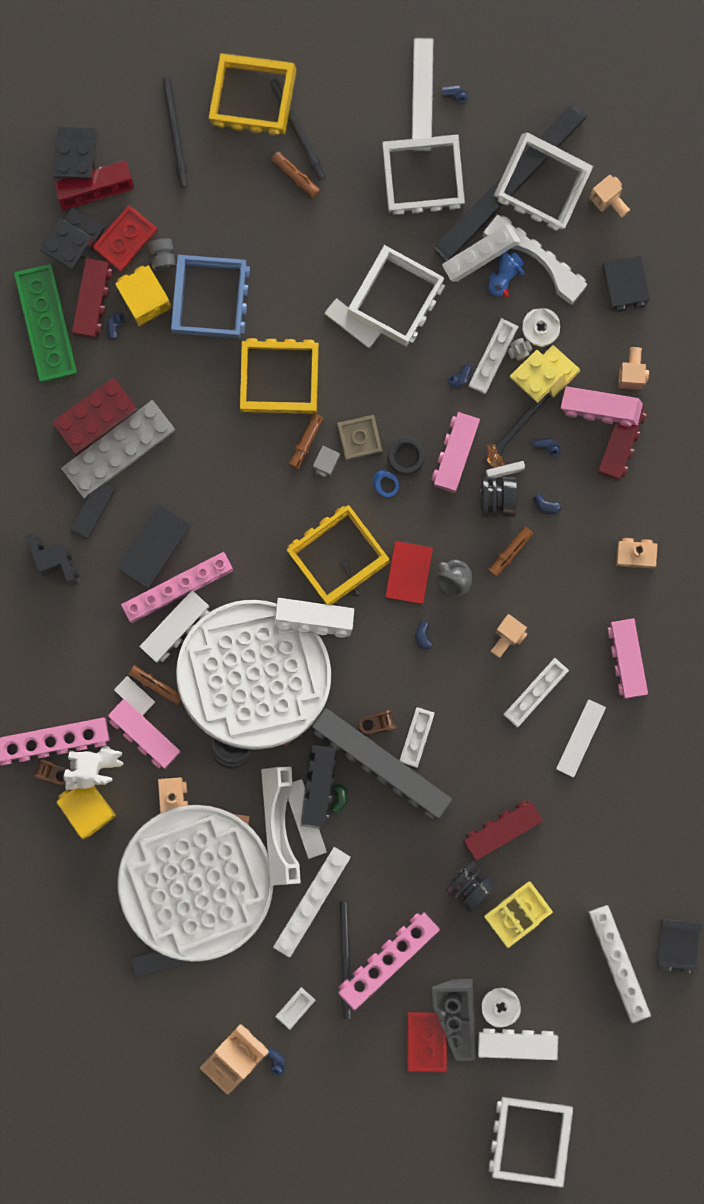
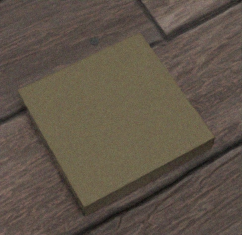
[337,415,383,461]

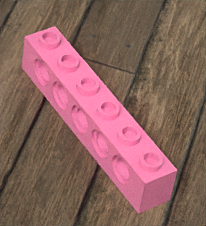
[121,552,234,623]
[0,717,110,766]
[338,913,440,1010]

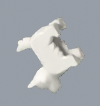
[64,746,123,790]

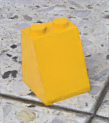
[115,265,172,326]
[57,786,117,839]

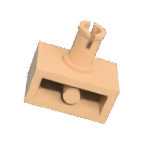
[590,175,630,218]
[618,347,649,390]
[616,538,657,569]
[491,614,527,658]
[158,778,188,813]

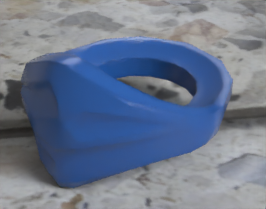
[373,470,399,497]

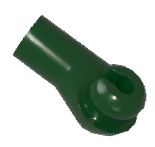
[330,784,348,814]

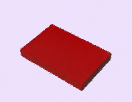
[92,205,158,272]
[385,541,433,604]
[407,1012,447,1072]

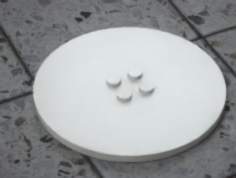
[176,600,331,749]
[118,805,273,961]

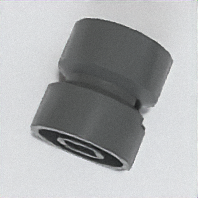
[148,239,176,271]

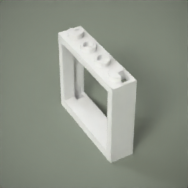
[494,132,593,230]
[382,135,465,215]
[347,245,445,347]
[489,1097,573,1187]

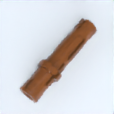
[271,152,320,198]
[288,413,324,470]
[488,526,534,577]
[128,665,181,706]

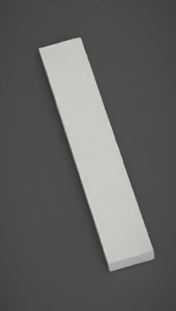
[412,39,433,151]

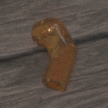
[487,444,505,468]

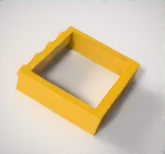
[209,53,297,136]
[240,338,318,414]
[287,505,390,605]

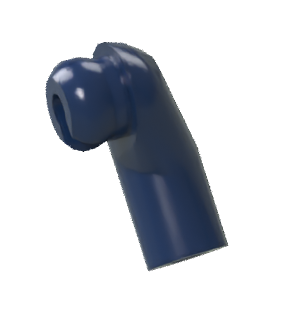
[442,86,468,103]
[107,312,125,340]
[448,364,472,388]
[534,438,561,456]
[533,493,561,515]
[415,621,432,650]
[266,1047,285,1076]

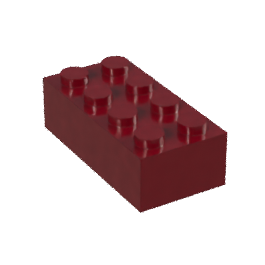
[52,377,138,456]

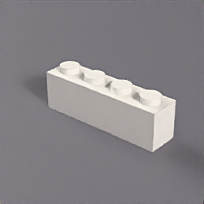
[442,225,521,282]
[140,590,210,663]
[274,598,354,638]
[478,1029,558,1060]

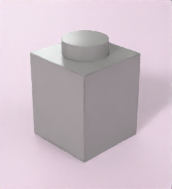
[313,446,340,477]

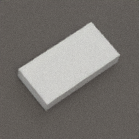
[486,461,525,480]
[114,676,156,716]
[275,987,316,1030]

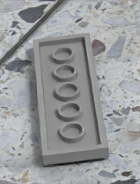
[61,400,176,499]

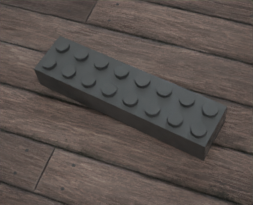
[313,708,452,820]

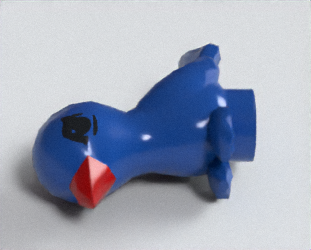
[488,252,524,297]

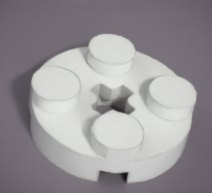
[522,308,560,347]
[481,988,521,1027]

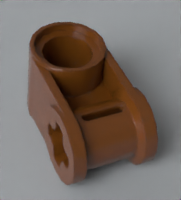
[358,710,397,735]
[33,759,68,786]

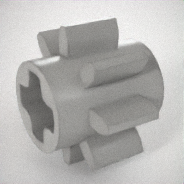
[508,338,532,362]

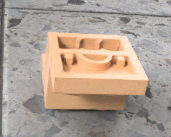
[200,1024,269,1095]

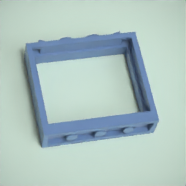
[171,255,250,338]

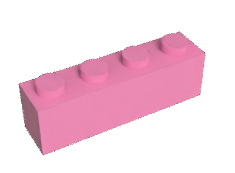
[561,386,643,427]
[432,412,480,493]
[607,618,648,699]
[108,699,181,769]

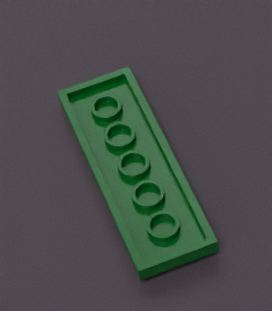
[14,264,77,383]

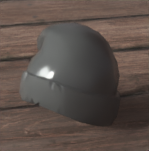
[436,560,472,598]

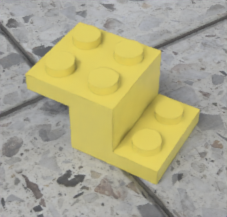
[510,345,580,403]
[484,881,553,948]

